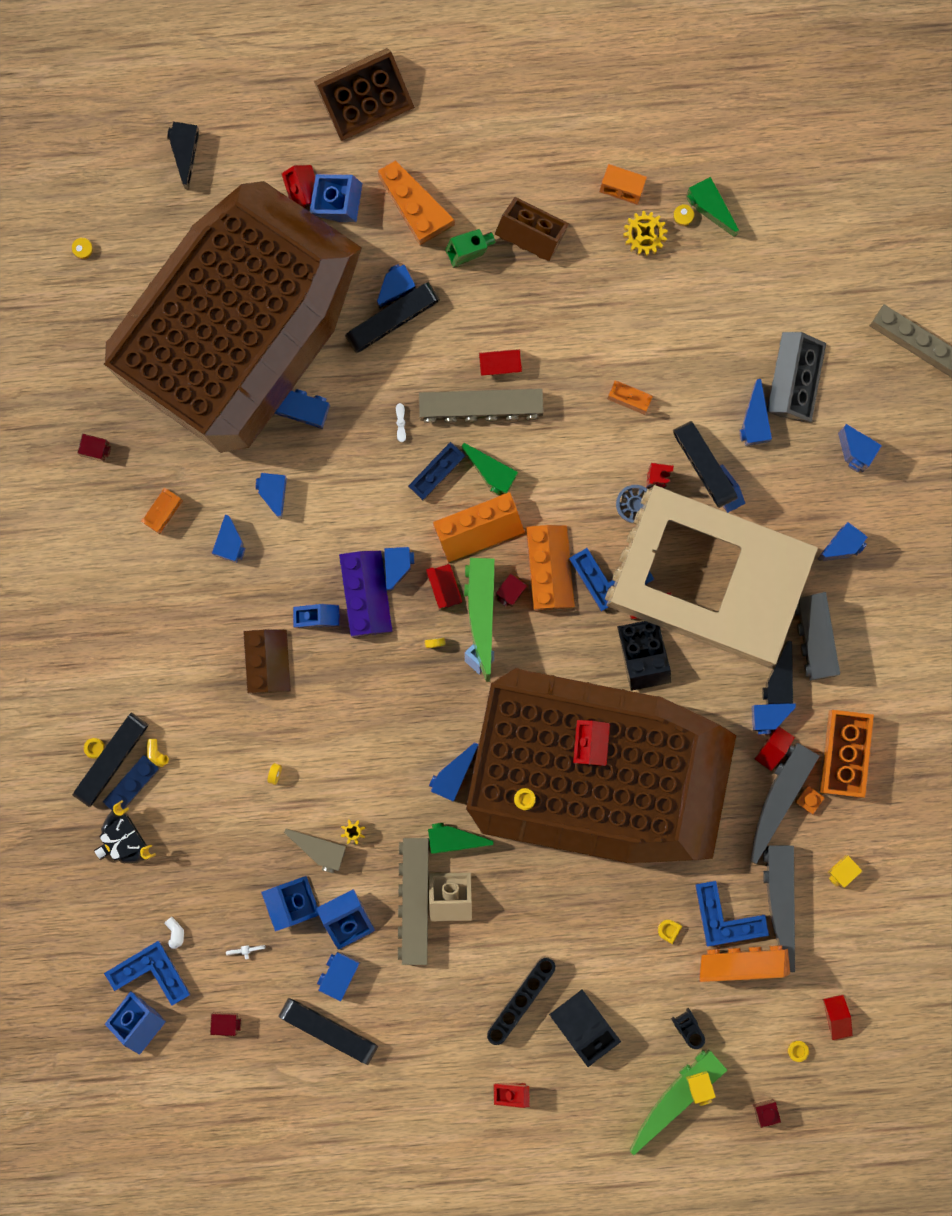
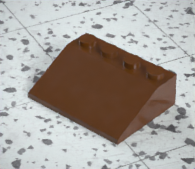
[314,48,415,141]

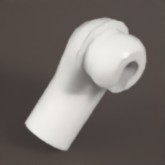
[164,917,184,949]

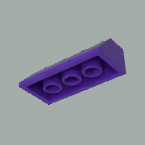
[339,550,393,638]

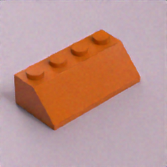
[433,492,525,563]
[526,525,575,611]
[699,945,790,982]

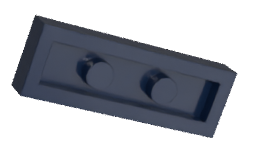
[408,442,465,501]
[103,755,160,810]

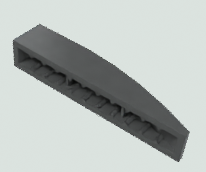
[751,743,819,864]
[763,845,795,972]

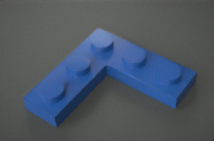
[569,548,654,612]
[695,881,769,947]
[104,941,191,1006]

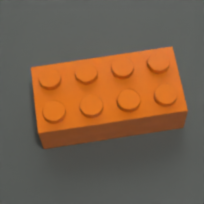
[820,710,874,798]

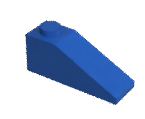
[739,379,772,446]
[429,742,478,802]

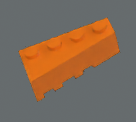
[378,160,455,245]

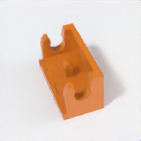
[599,164,647,205]
[607,380,653,415]
[141,488,183,534]

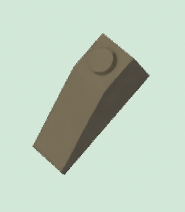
[284,829,347,873]

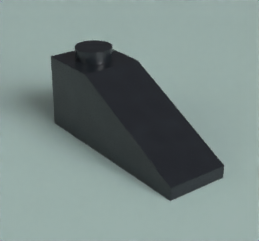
[167,121,199,190]
[762,641,793,704]

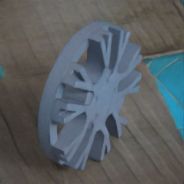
[616,485,647,523]

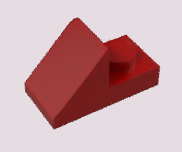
[494,1083,530,1108]

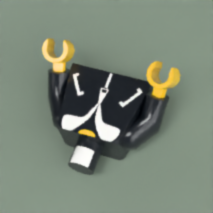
[94,800,156,864]

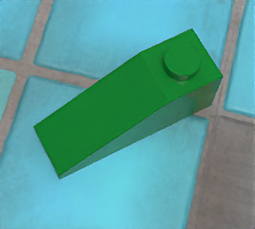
[686,177,739,237]
[462,443,518,496]
[428,822,493,854]

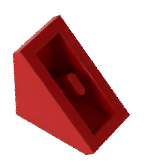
[754,726,795,771]
[823,994,853,1040]

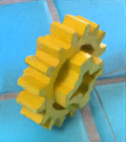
[623,211,668,256]

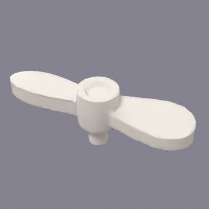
[396,403,406,442]
[226,945,266,959]

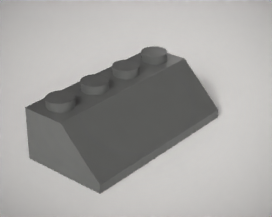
[767,332,826,423]
[795,592,840,681]

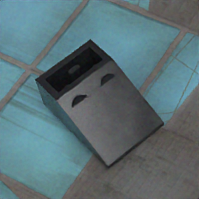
[617,621,671,691]
[549,989,621,1067]

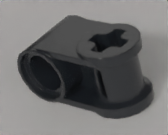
[671,1008,705,1049]

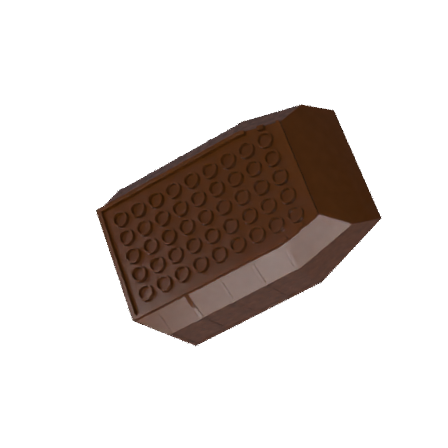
[104,181,362,453]
[466,668,737,863]

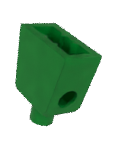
[445,229,495,268]

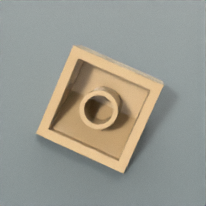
[429,872,472,921]

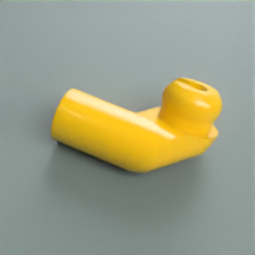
[147,739,169,767]

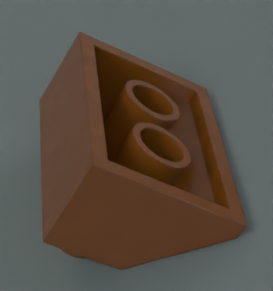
[495,197,569,261]
[243,629,291,694]

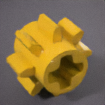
[341,820,366,844]

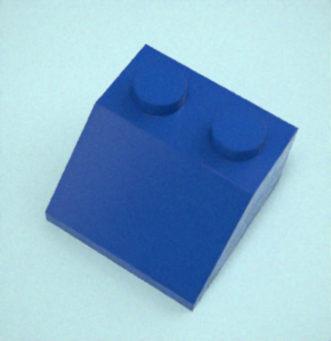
[310,174,363,222]
[838,424,882,472]
[817,522,868,561]
[261,876,319,931]
[316,889,375,950]
[105,991,166,1055]

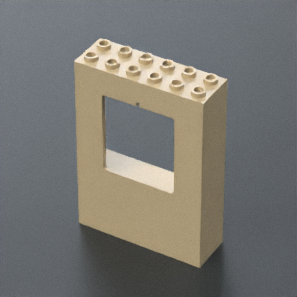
[605,485,818,668]

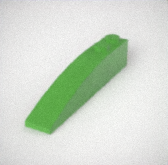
[464,558,495,682]
[630,1049,727,1156]

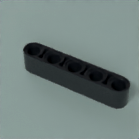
[345,282,440,353]
[673,421,738,508]
[72,713,149,808]
[487,957,556,1045]
[278,998,378,1065]

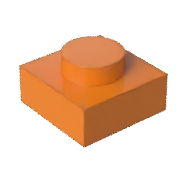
[795,786,825,815]

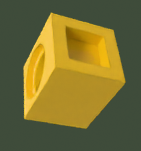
[828,855,862,888]
[686,1071,716,1106]

